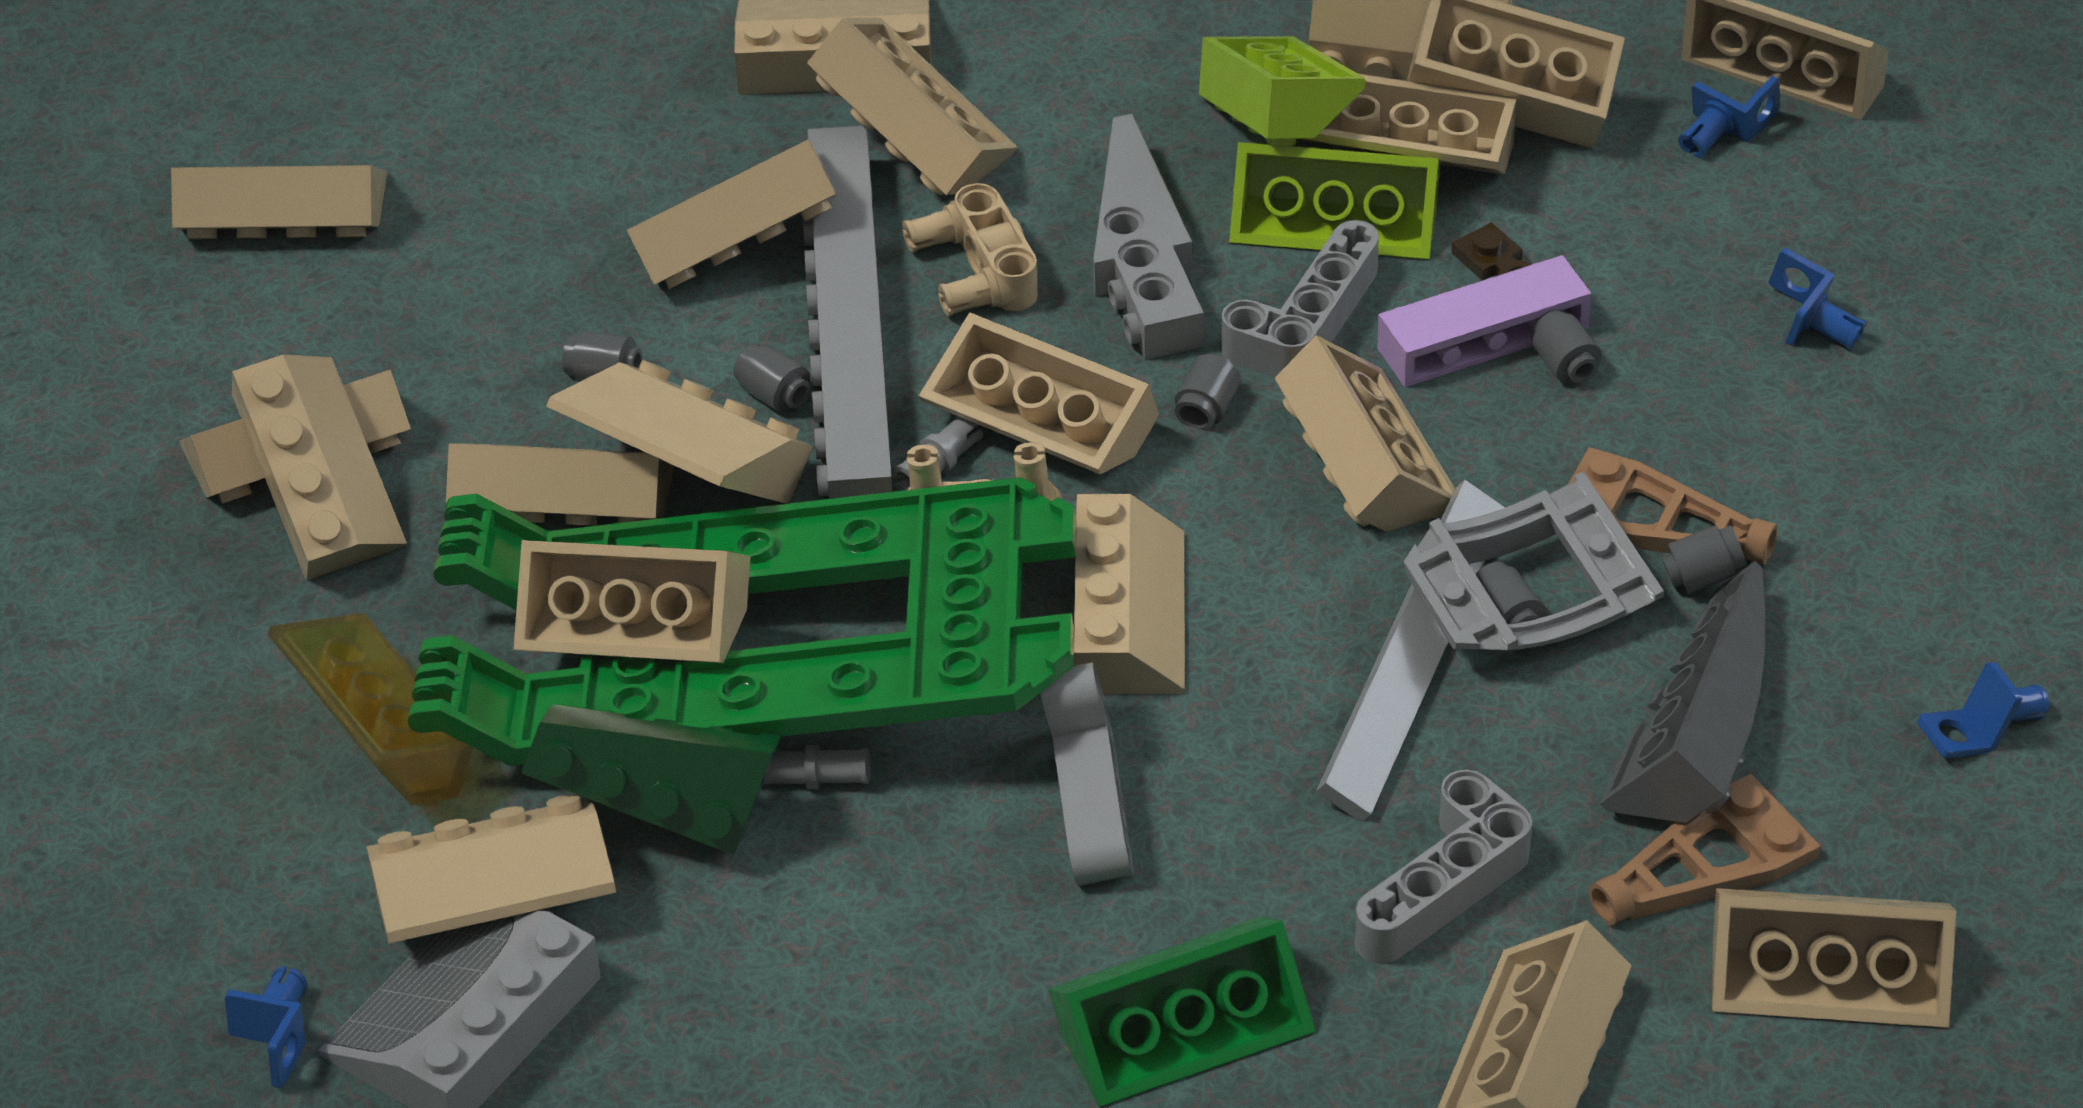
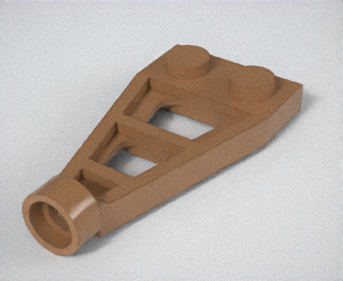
[1568,447,1778,565]
[1589,774,1821,926]

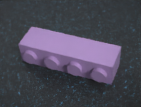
[1377,255,1591,387]

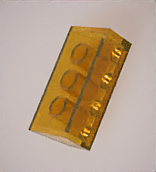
[268,613,474,805]

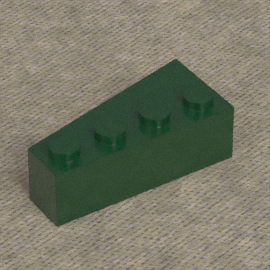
[521,704,782,855]

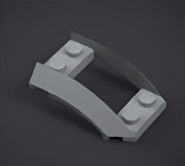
[1404,471,1664,650]

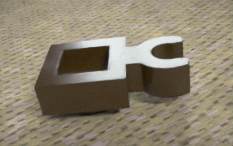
[1451,222,1532,281]

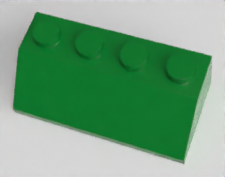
[1048,916,1316,1107]

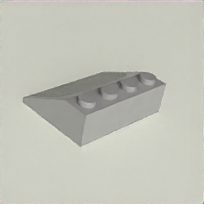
[318,910,601,1108]

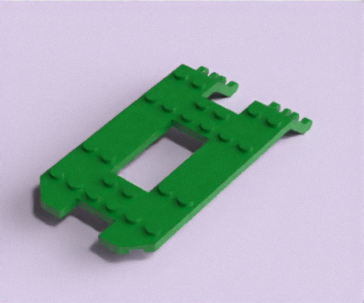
[407,477,1077,766]

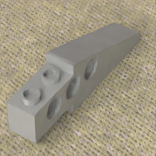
[1093,114,1204,360]

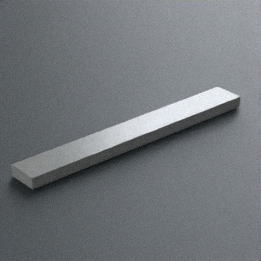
[1316,480,1505,821]

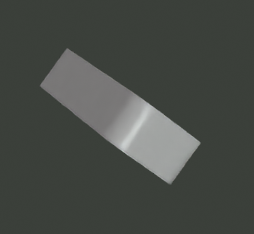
[1222,220,1379,377]
[1040,662,1134,886]
[1355,769,1532,964]

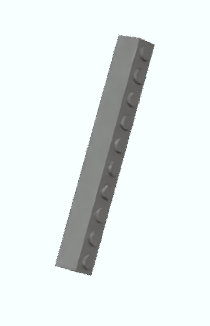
[803,125,892,499]

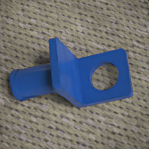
[1678,76,1780,159]
[1769,248,1867,351]
[1917,662,2049,758]
[225,966,308,1089]

